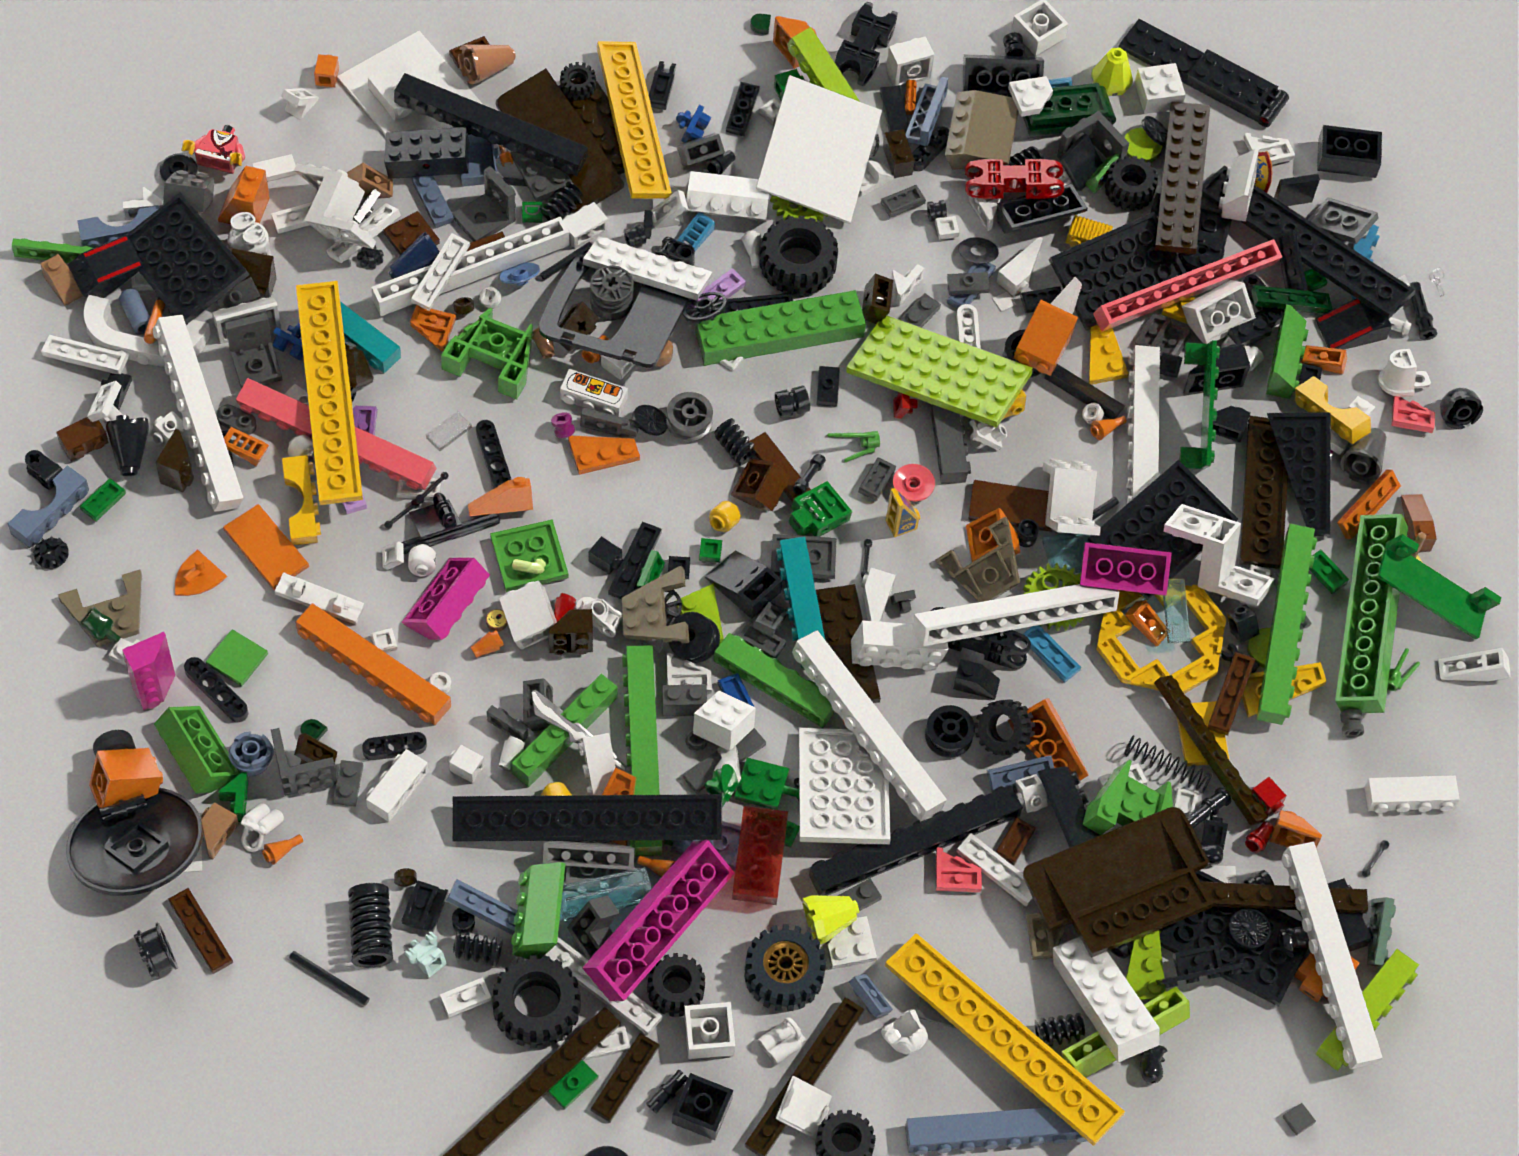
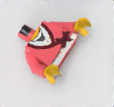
[181,125,246,174]

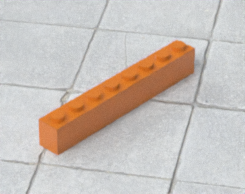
[296,603,451,725]

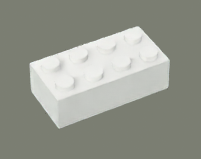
[851,620,948,671]

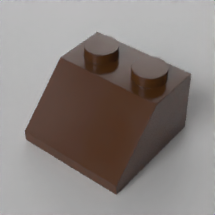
[731,459,791,511]

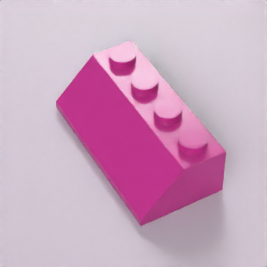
[1080,542,1172,596]
[402,558,490,640]
[122,632,175,710]

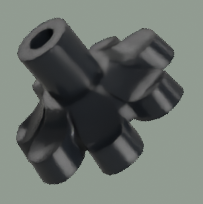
[357,245,384,268]

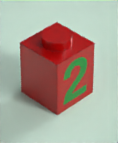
[1252,777,1287,816]

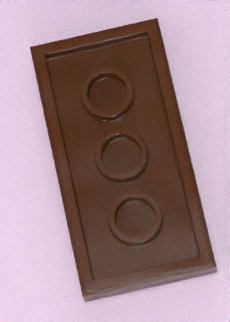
[968,480,1053,532]

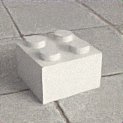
[1011,0,1069,56]
[886,36,934,87]
[1134,63,1186,114]
[693,691,756,751]
[684,1002,735,1059]

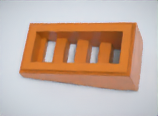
[224,427,269,466]

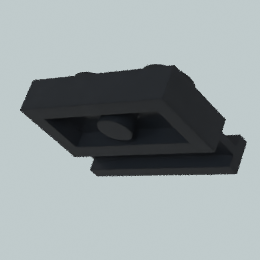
[401,880,449,932]

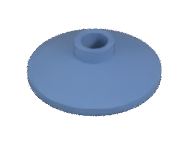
[500,263,540,286]

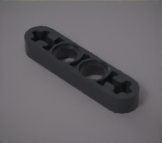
[476,420,511,489]
[184,657,249,722]

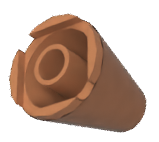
[458,45,516,85]

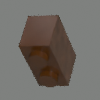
[56,417,109,461]

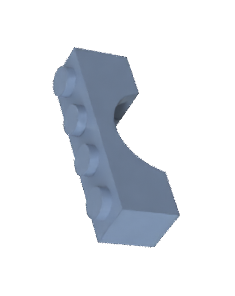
[77,205,160,248]
[7,465,89,548]

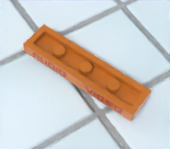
[1337,469,1401,539]

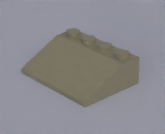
[945,90,1018,170]

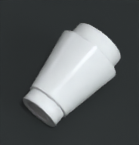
[498,736,525,771]

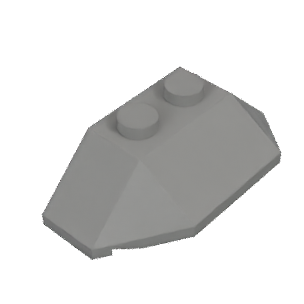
[543,841,635,890]

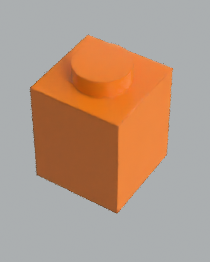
[314,54,339,88]

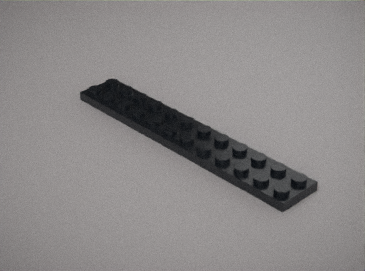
[1202,165,1415,319]
[452,794,722,842]

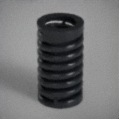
[348,883,393,968]

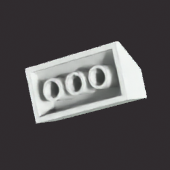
[686,171,769,221]

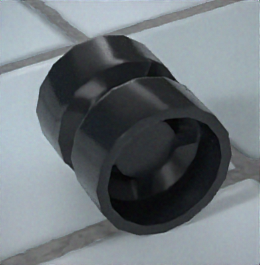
[774,385,810,418]

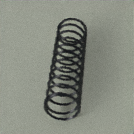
[1123,735,1213,794]

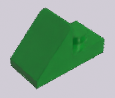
[218,772,249,822]

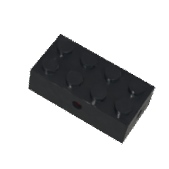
[384,127,470,179]

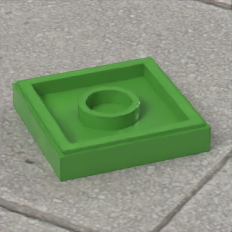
[206,629,268,686]

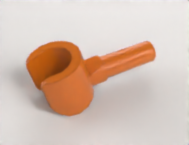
[499,145,513,167]

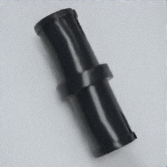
[99,794,148,822]
[646,1069,688,1114]

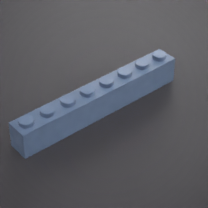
[905,1107,1087,1155]

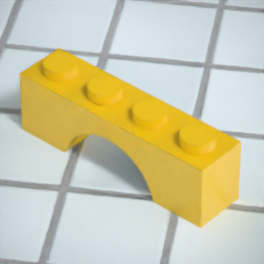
[1295,376,1371,444]
[282,455,321,545]

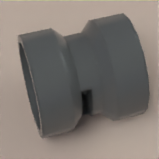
[1340,709,1364,738]

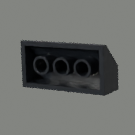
[963,54,1044,97]
[997,184,1088,234]
[1038,766,1103,848]

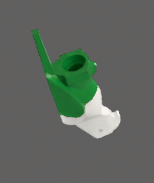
[705,746,741,808]

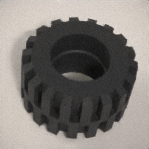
[1105,156,1158,211]
[975,699,1035,756]
[647,953,705,1017]
[815,1110,876,1156]

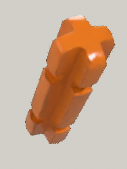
[905,79,917,115]

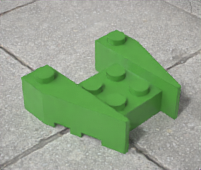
[441,308,533,400]
[1083,759,1173,835]

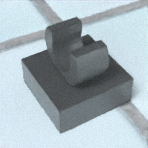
[890,590,916,613]

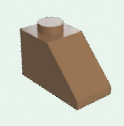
[347,163,393,198]
[40,254,83,306]
[201,802,239,859]

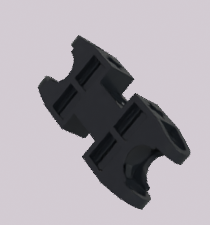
[835,1,898,86]
[931,607,1031,669]

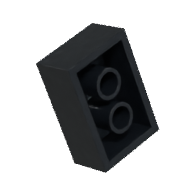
[1317,125,1382,178]

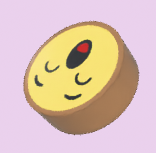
[486,609,508,632]

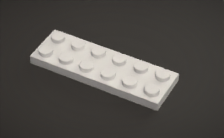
[583,236,712,301]

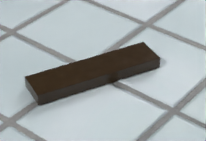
[591,1033,660,1123]

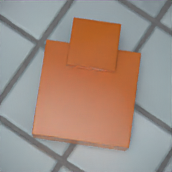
[1294,952,1360,1003]

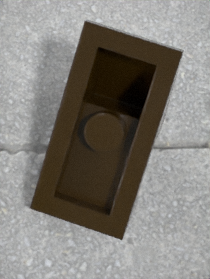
[294,733,338,765]

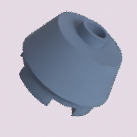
[229,731,274,776]

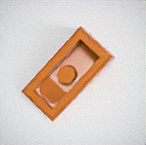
[1301,345,1347,374]
[1125,600,1170,646]

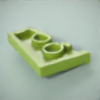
[675,584,724,645]
[1125,930,1166,1000]

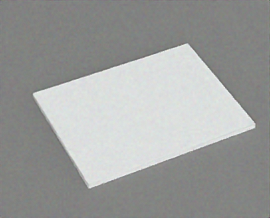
[337,31,482,136]
[756,75,882,224]

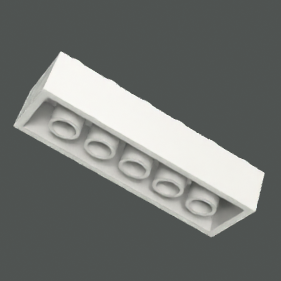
[1053,937,1159,1062]

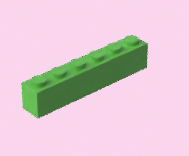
[714,633,835,728]
[512,673,618,787]

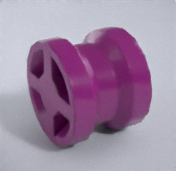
[551,412,575,438]

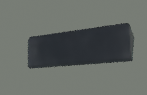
[1044,364,1125,419]

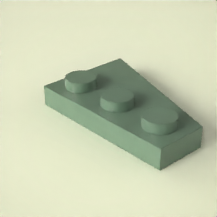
[1367,897,1396,966]

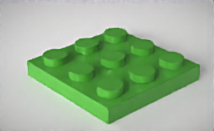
[490,519,569,592]

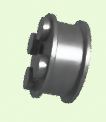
[666,392,713,442]

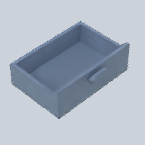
[460,134,499,187]

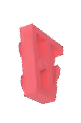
[1391,396,1435,433]
[936,847,982,893]

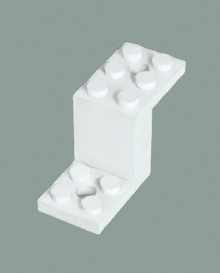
[294,163,376,249]
[1043,459,1101,535]
[1164,504,1275,607]

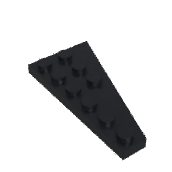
[1267,412,1331,536]

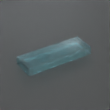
[1163,579,1190,643]

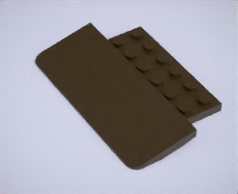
[498,68,625,213]
[1023,807,1213,958]

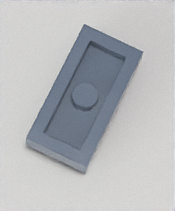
[849,974,893,1018]

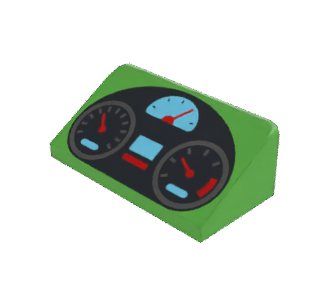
[1085,154,1120,194]

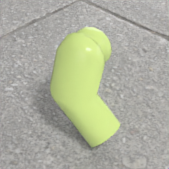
[512,559,546,574]

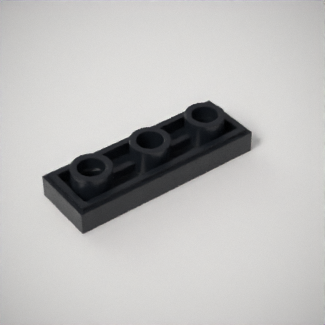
[726,82,760,137]

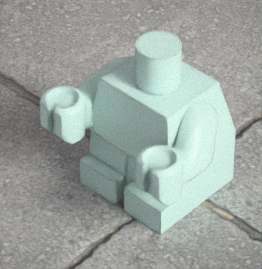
[405,932,447,978]

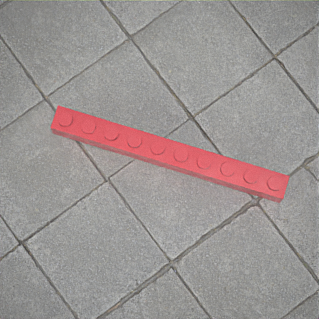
[1093,239,1282,332]
[236,378,437,490]

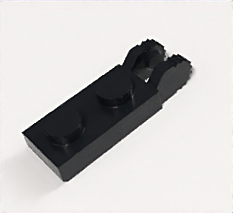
[649,61,676,110]

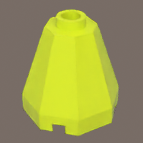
[1091,48,1133,96]
[802,895,860,945]

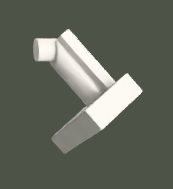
[87,381,123,424]

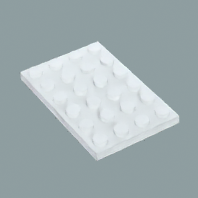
[799,728,890,844]

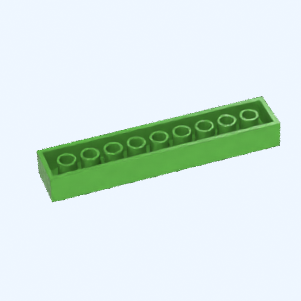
[1335,514,1408,713]

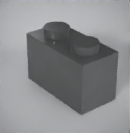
[676,133,725,166]
[662,684,707,716]

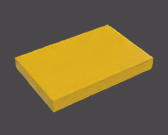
[1177,701,1230,766]

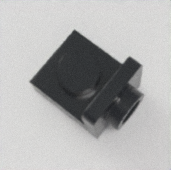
[1201,816,1228,850]

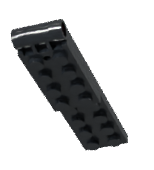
[1119,19,1289,127]

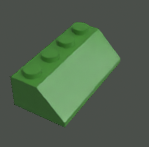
[1266,304,1309,399]
[154,706,240,794]
[511,862,566,959]

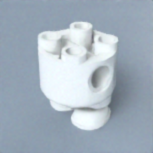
[228,212,271,255]

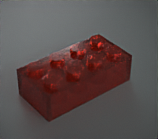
[732,806,788,905]

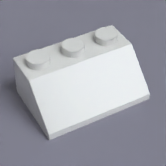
[1219,149,1259,221]
[1182,280,1256,344]
[212,296,281,344]

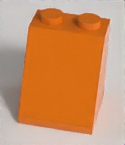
[218,166,270,224]
[1013,300,1078,376]
[89,748,163,810]

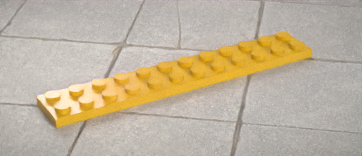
[296,281,363,505]
[885,933,1125,1146]

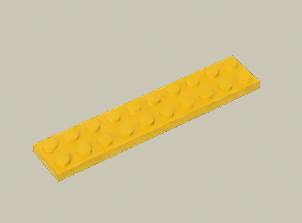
[596,41,672,199]

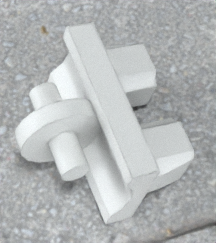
[969,419,1007,450]

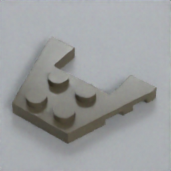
[935,517,1020,602]
[622,566,689,643]
[58,569,142,647]

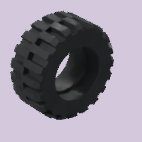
[760,216,838,296]
[492,955,581,1048]

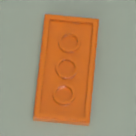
[223,504,309,590]

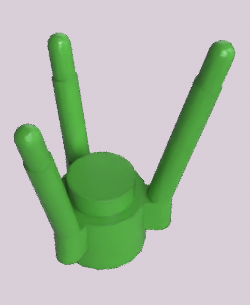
[827,431,880,462]
[1387,648,1420,691]

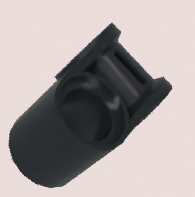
[655,237,695,266]
[25,450,63,490]

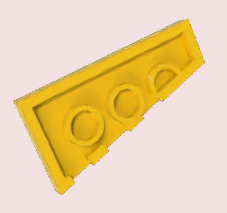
[1242,662,1327,717]

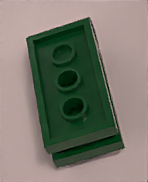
[1023,83,1116,136]

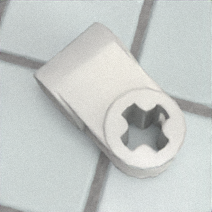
[582,599,623,637]

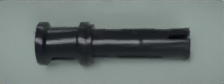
[1410,282,1438,340]
[1187,787,1232,828]

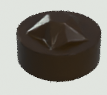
[453,297,475,314]
[394,868,417,887]

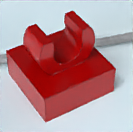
[893,392,918,419]

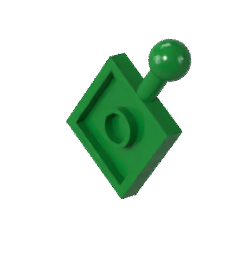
[735,757,799,811]

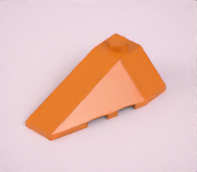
[1007,698,1089,781]

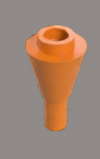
[1090,416,1127,440]
[262,834,303,865]
[637,856,676,877]

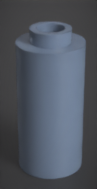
[119,289,150,335]

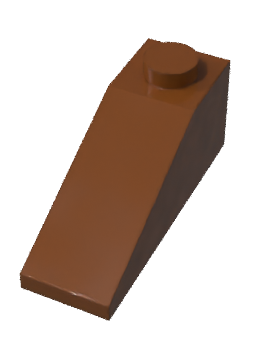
[1401,494,1437,552]

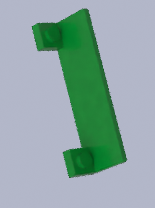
[1179,340,1220,469]
[1378,534,1502,639]

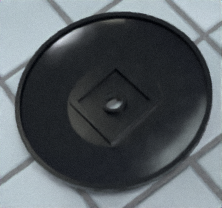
[66,788,203,896]

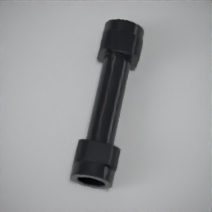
[793,454,826,495]

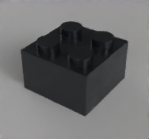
[672,1073,734,1141]

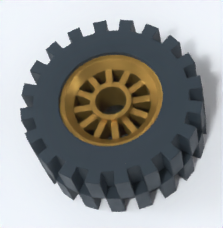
[744,924,826,1012]

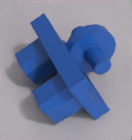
[676,104,712,143]
[272,323,303,360]

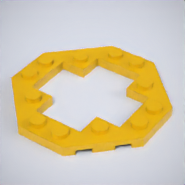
[1096,580,1227,694]

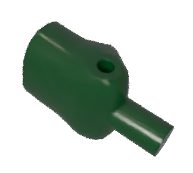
[79,607,121,644]

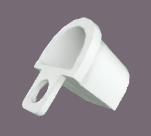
[1378,349,1431,397]

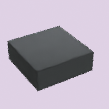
[1283,1103,1316,1136]

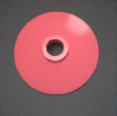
[893,464,935,502]

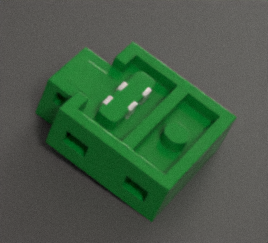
[788,481,853,537]

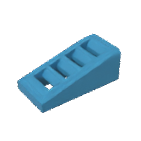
[677,212,715,251]

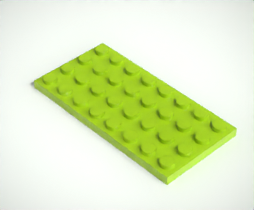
[846,316,1033,428]

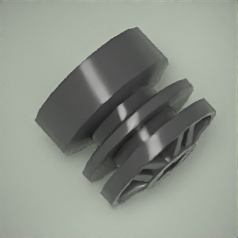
[590,265,634,321]

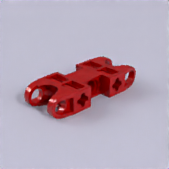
[965,159,1064,199]

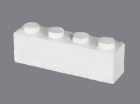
[1364,775,1460,813]

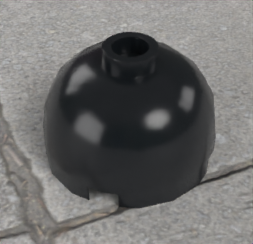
[1440,388,1483,429]

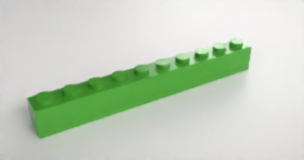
[1256,524,1317,725]
[622,645,662,856]

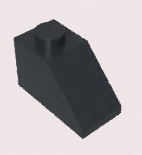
[1201,406,1251,443]
[953,659,1000,700]

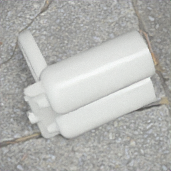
[241,803,284,852]
[757,1017,807,1065]

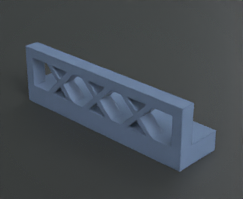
[906,77,948,146]

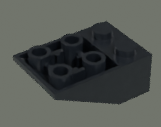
[705,550,783,619]

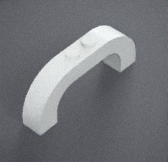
[84,295,211,367]

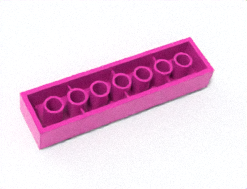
[582,840,735,1001]

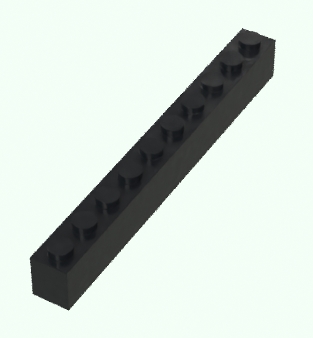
[394,73,588,177]
[809,785,1023,896]

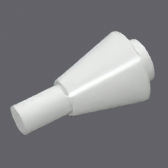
[741,230,761,269]

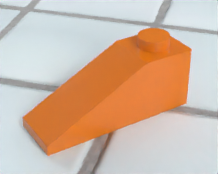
[468,477,533,516]

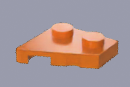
[410,305,456,351]

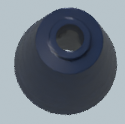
[388,232,440,279]

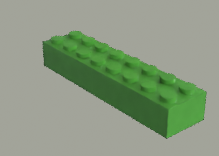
[695,290,866,366]

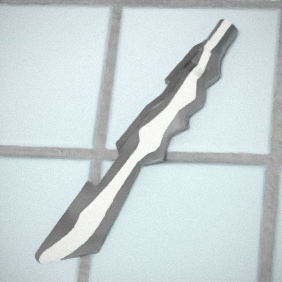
[532,690,627,771]

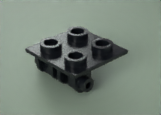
[409,493,462,539]

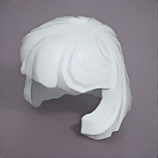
[881,1009,928,1054]

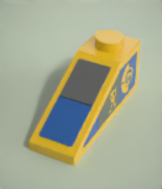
[885,488,920,538]

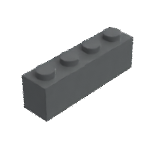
[930,404,971,484]

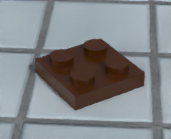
[383,211,440,255]

